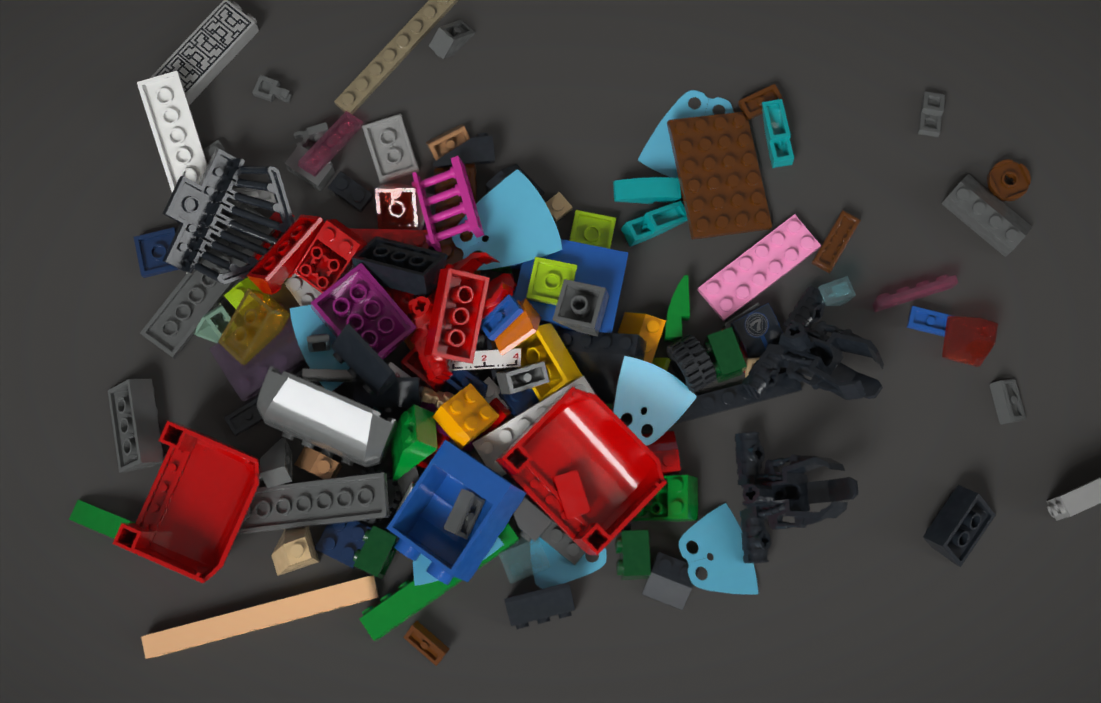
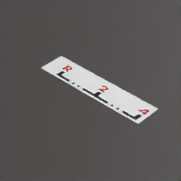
[448,348,521,371]

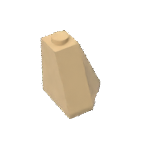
[271,527,319,576]

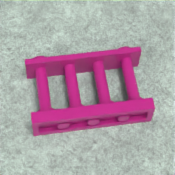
[411,156,484,252]

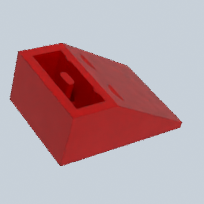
[294,219,368,293]

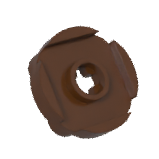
[987,159,1031,202]

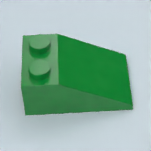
[391,405,438,480]

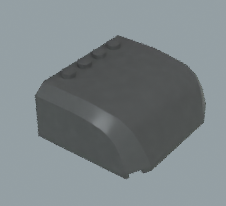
[257,366,398,469]

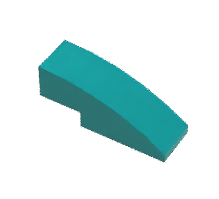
[762,99,794,168]
[613,177,681,204]
[621,201,688,247]

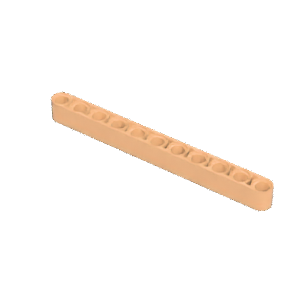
[141,575,379,659]

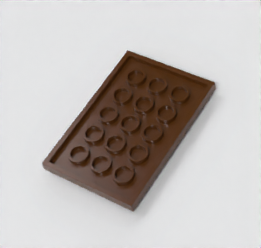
[667,112,772,240]

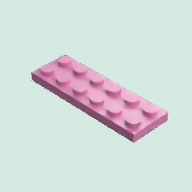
[697,214,821,322]

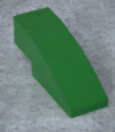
[664,275,690,342]
[69,500,134,539]

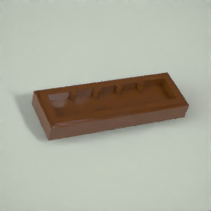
[812,210,861,274]

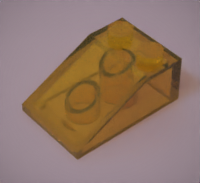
[218,288,290,365]

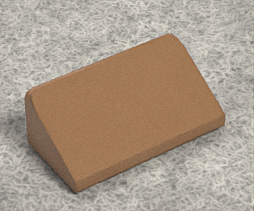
[426,124,470,161]

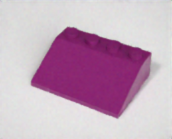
[310,263,417,360]

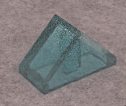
[818,276,856,306]

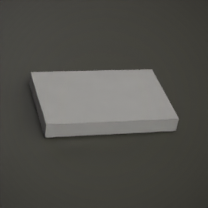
[362,114,419,184]

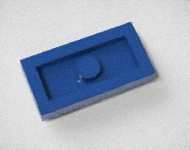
[480,294,524,341]
[906,306,954,338]

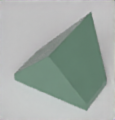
[194,304,244,348]

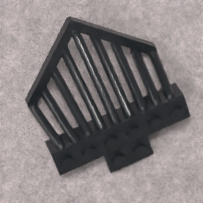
[162,148,294,284]

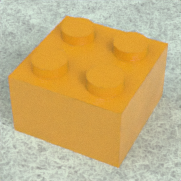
[432,383,499,449]

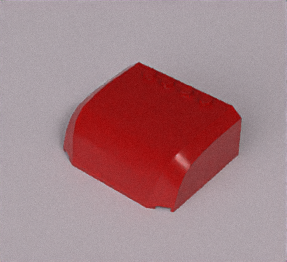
[496,387,667,555]
[112,421,259,583]

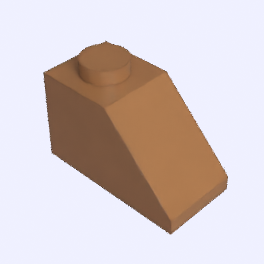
[294,446,342,480]

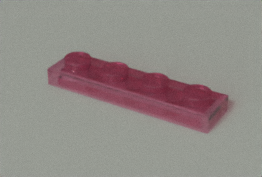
[298,111,363,177]
[872,274,959,312]

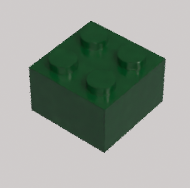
[703,327,747,383]
[353,526,399,580]

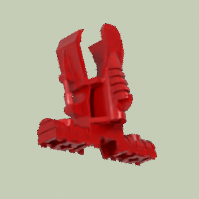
[387,252,517,385]

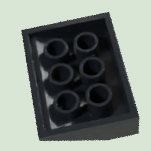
[558,330,647,402]

